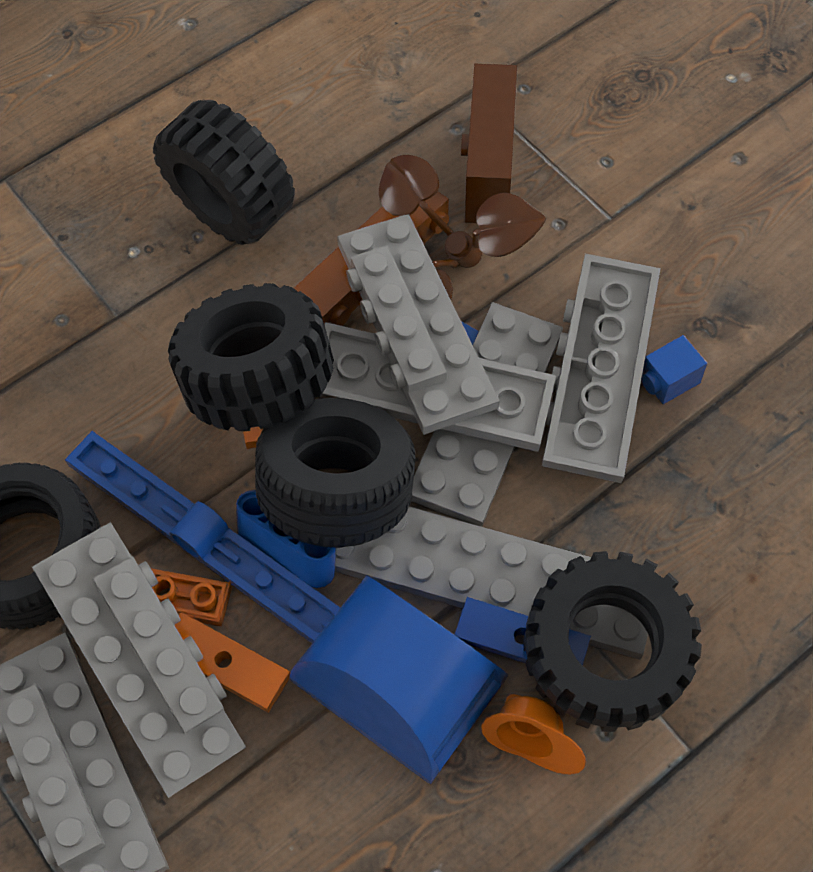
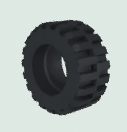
[153,100,295,245]
[168,283,334,432]
[524,551,702,732]

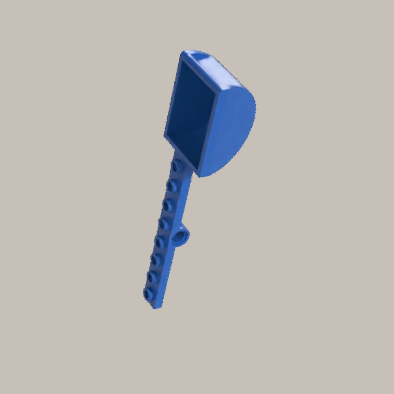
[65,431,508,784]

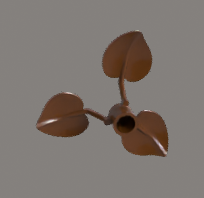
[379,155,546,300]

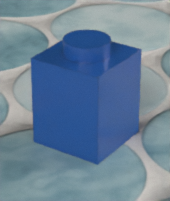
[641,335,707,404]

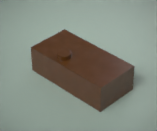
[461,63,517,223]

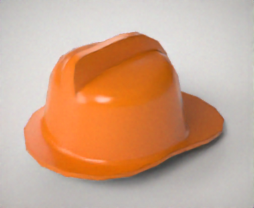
[481,694,586,775]

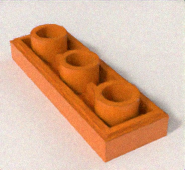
[151,568,232,627]
[175,612,290,713]

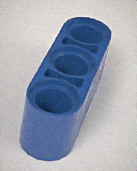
[236,490,336,588]

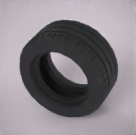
[0,462,101,630]

